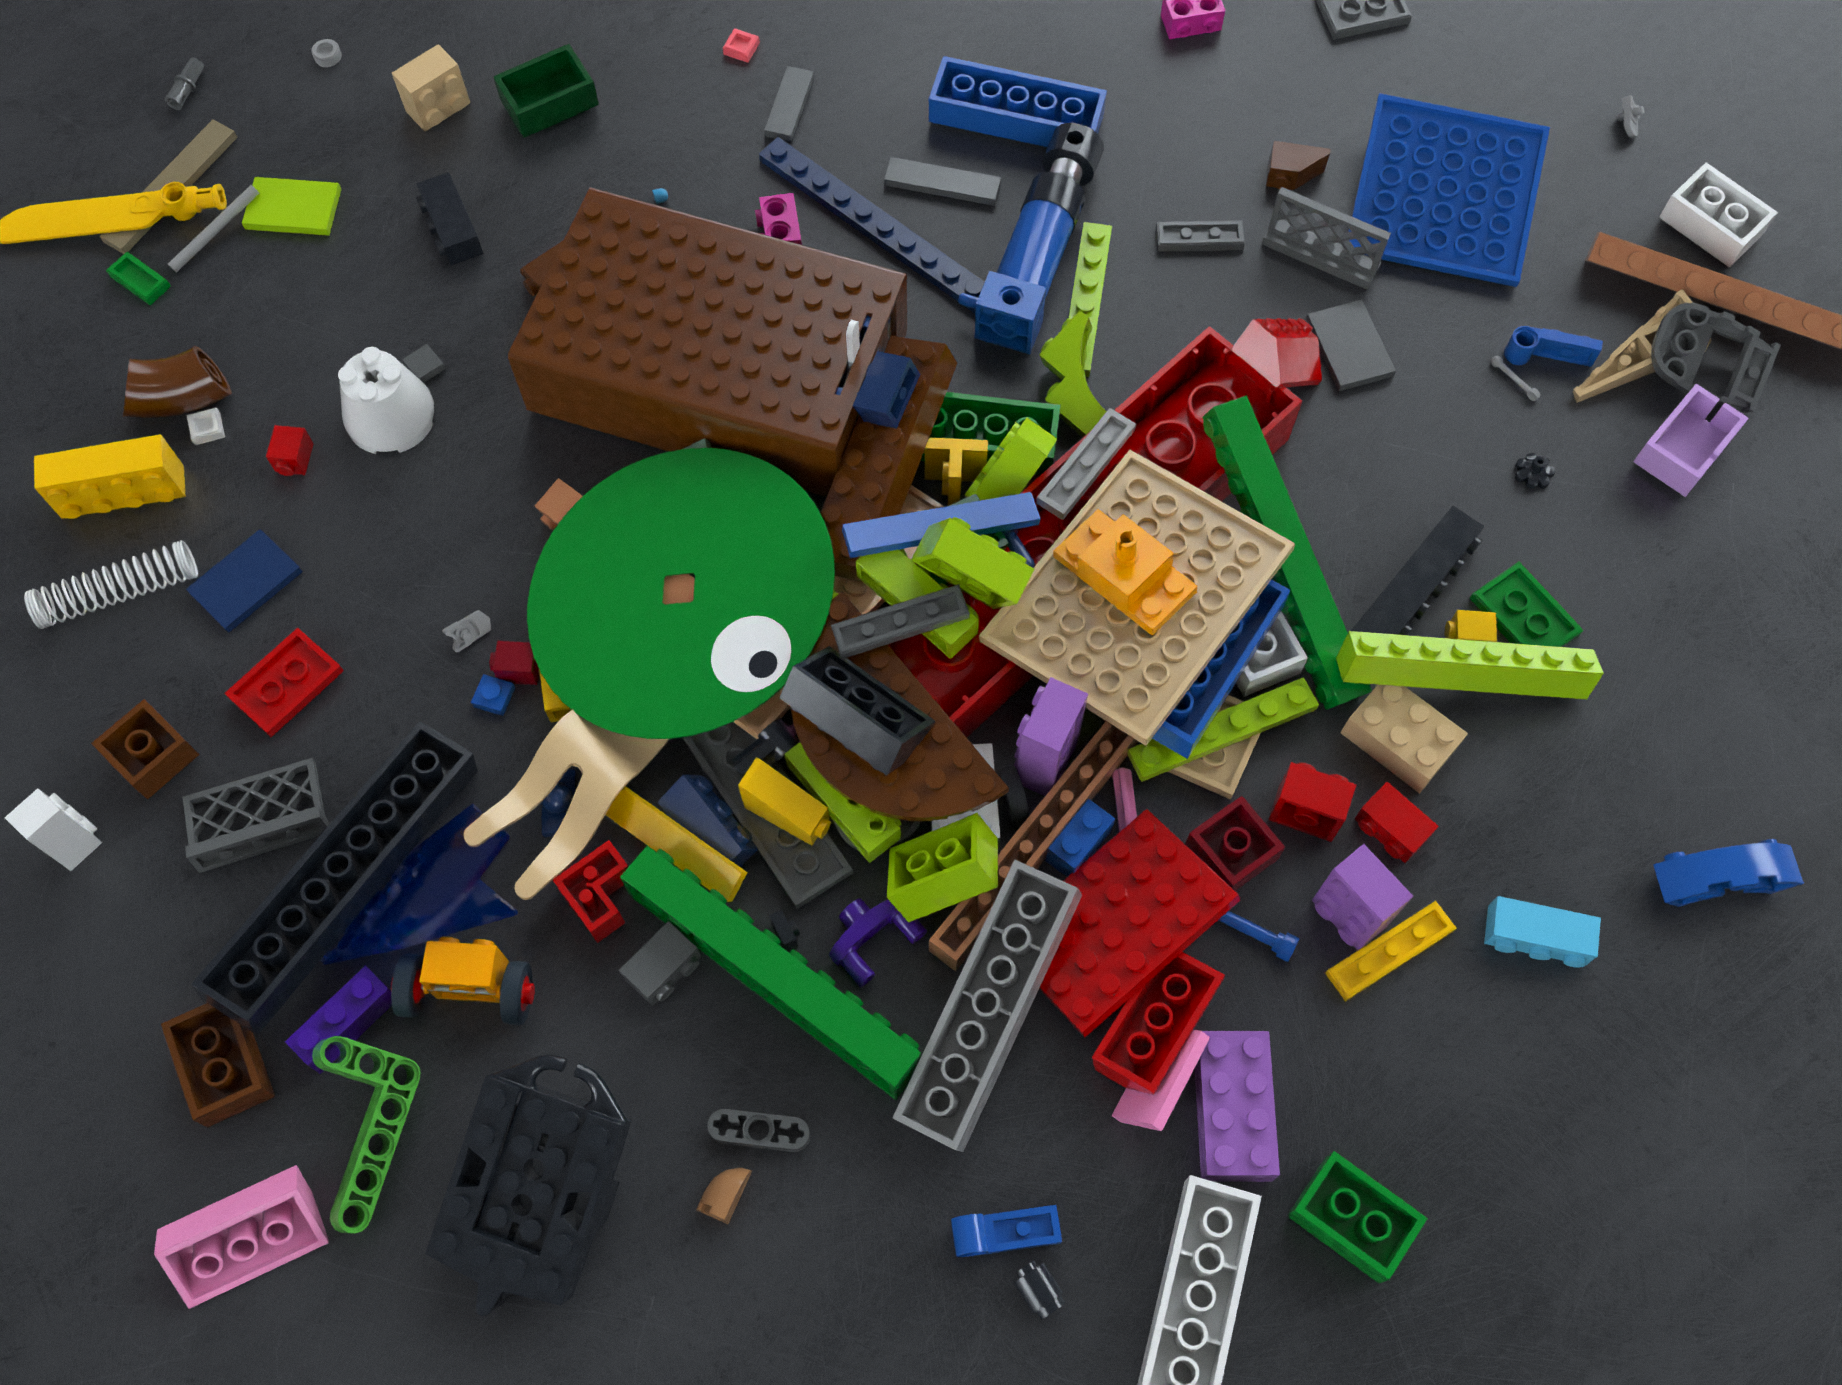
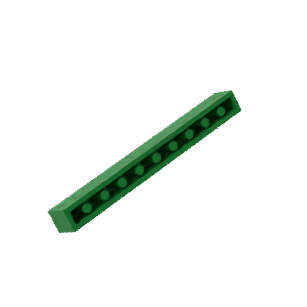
[1202,395,1372,710]

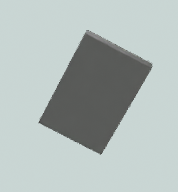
[1315,0,1412,40]
[1305,299,1396,391]

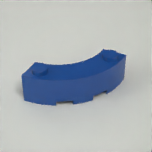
[1653,839,1804,907]

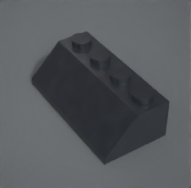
[779,646,935,775]

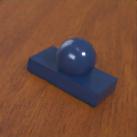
[541,769,577,837]

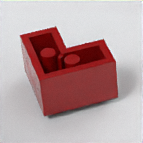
[553,840,629,943]

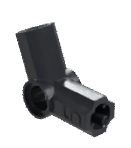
[731,718,800,777]

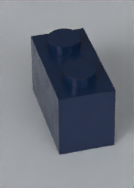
[853,351,921,429]

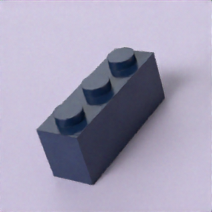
[658,775,758,867]

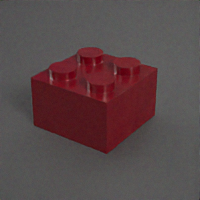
[1185,795,1285,891]

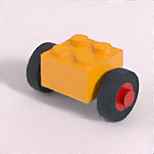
[391,937,535,1025]

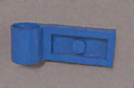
[1504,326,1603,367]
[951,1205,1062,1257]

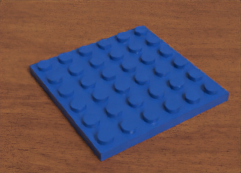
[1348,93,1550,287]

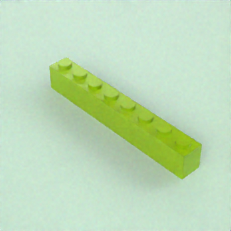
[1336,631,1604,699]

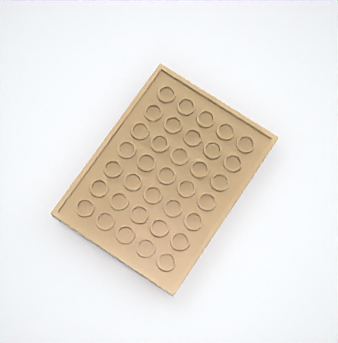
[979,450,1295,746]

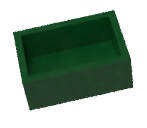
[493,44,599,138]

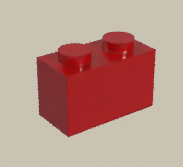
[1354,782,1439,863]

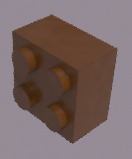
[91,699,200,800]

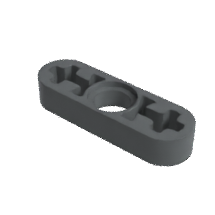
[707,1109,811,1152]

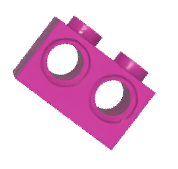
[1161,0,1226,39]
[755,193,802,245]

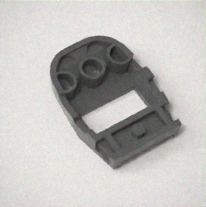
[1651,303,1781,413]

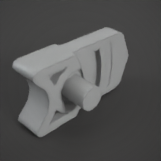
[1617,95,1644,138]
[442,610,491,652]

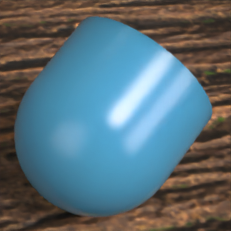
[652,188,668,204]

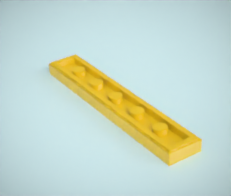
[605,786,748,902]

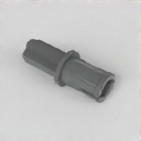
[164,57,204,110]

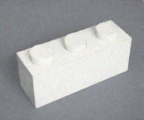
[5,788,102,871]

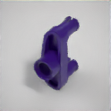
[829,898,927,988]

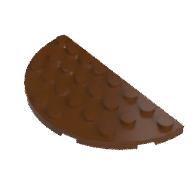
[791,591,1009,821]

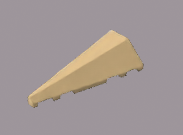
[1573,289,1711,403]

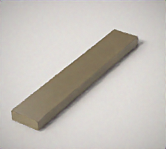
[100,119,238,254]

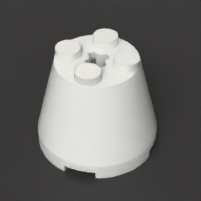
[338,347,435,454]

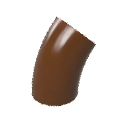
[123,346,232,418]

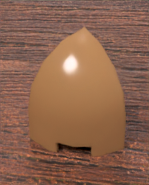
[696,1167,752,1224]

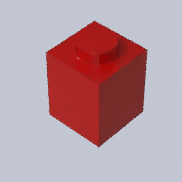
[266,425,314,476]

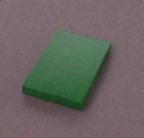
[1470,561,1584,647]

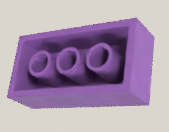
[1014,677,1088,796]
[1195,1031,1280,1182]

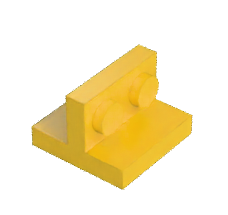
[925,438,988,506]

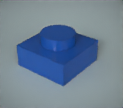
[471,674,515,716]

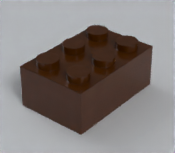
[161,1003,275,1128]

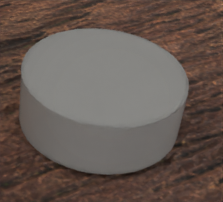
[311,39,342,67]

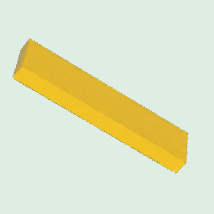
[1325,901,1457,1002]

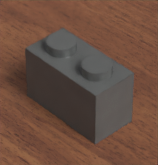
[619,921,701,1006]

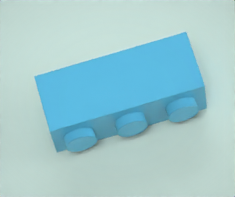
[1484,896,1601,968]

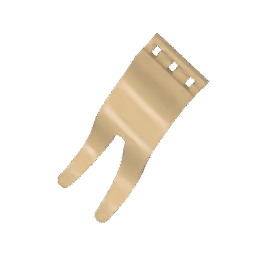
[464,709,669,900]

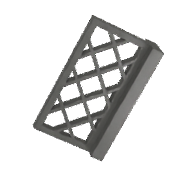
[1262,187,1391,290]
[182,758,330,873]

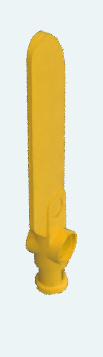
[0,182,227,244]

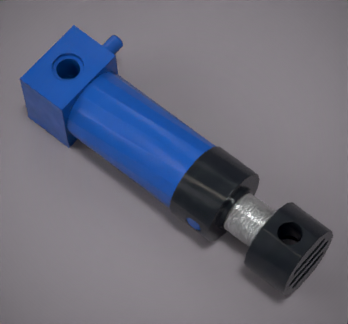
[958,122,1104,355]

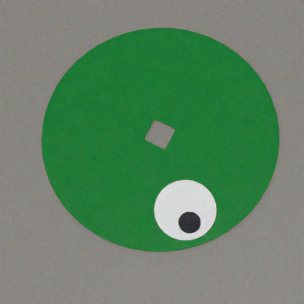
[527,448,835,739]

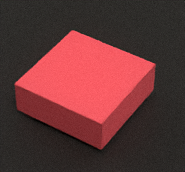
[723,28,760,63]

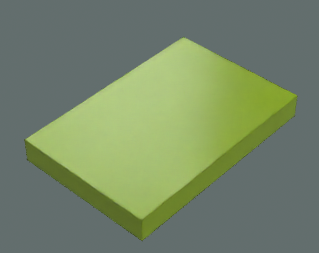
[242,177,341,236]

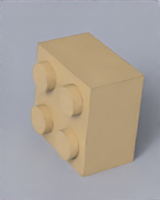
[392,44,470,132]

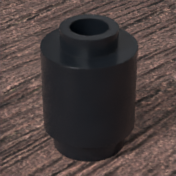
[1014,1260,1066,1320]

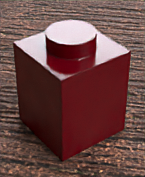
[489,641,539,685]

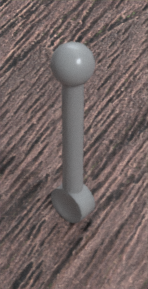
[1491,356,1541,401]

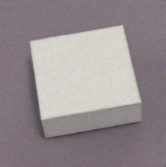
[187,407,225,445]

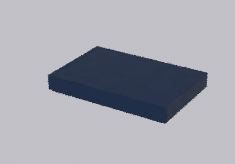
[186,529,303,633]

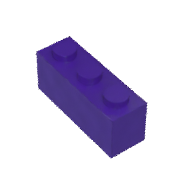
[285,966,392,1074]

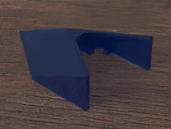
[320,804,518,965]

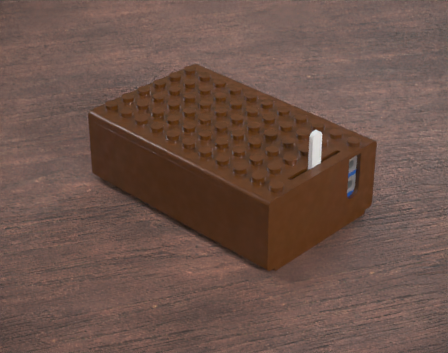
[508,187,907,497]

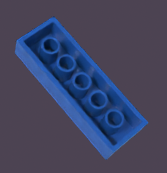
[929,56,1107,147]
[1152,580,1291,759]

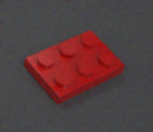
[224,628,344,737]

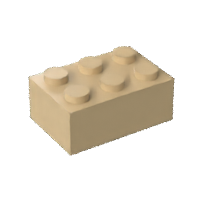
[1341,685,1468,793]

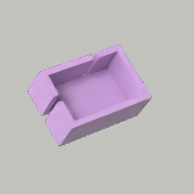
[1634,384,1749,497]

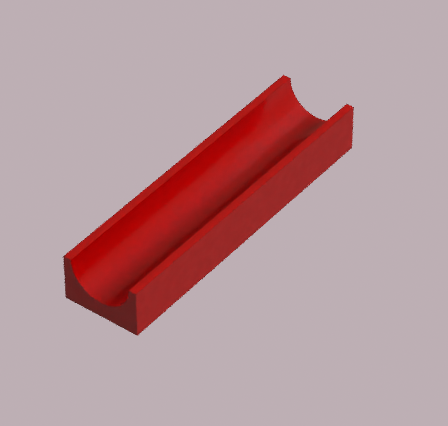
[888,326,1302,738]

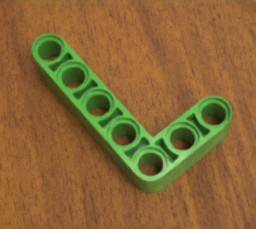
[312,1036,421,1234]

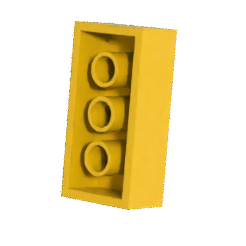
[34,434,186,519]

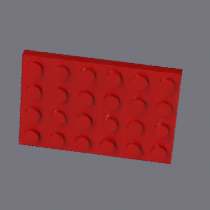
[1039,809,1240,1037]

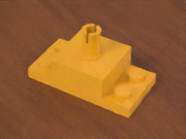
[1053,509,1198,636]

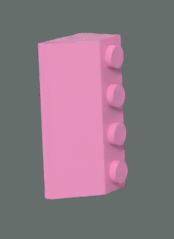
[154,1165,329,1309]

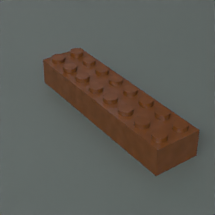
[820,336,958,582]

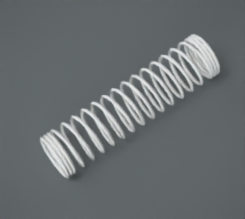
[24,540,198,629]

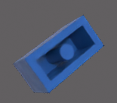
[1045,799,1115,877]

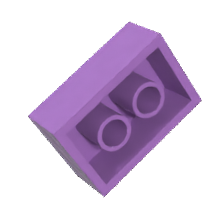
[1312,844,1413,950]

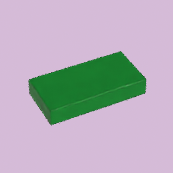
[106,252,171,305]

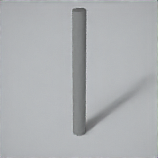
[167,185,260,273]

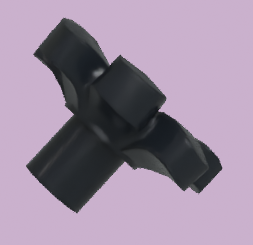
[1515,453,1555,489]

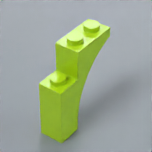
[1039,310,1107,437]

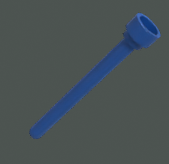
[1218,911,1300,962]

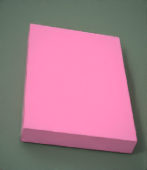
[1112,1030,1210,1131]

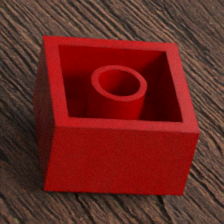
[1268,762,1357,842]

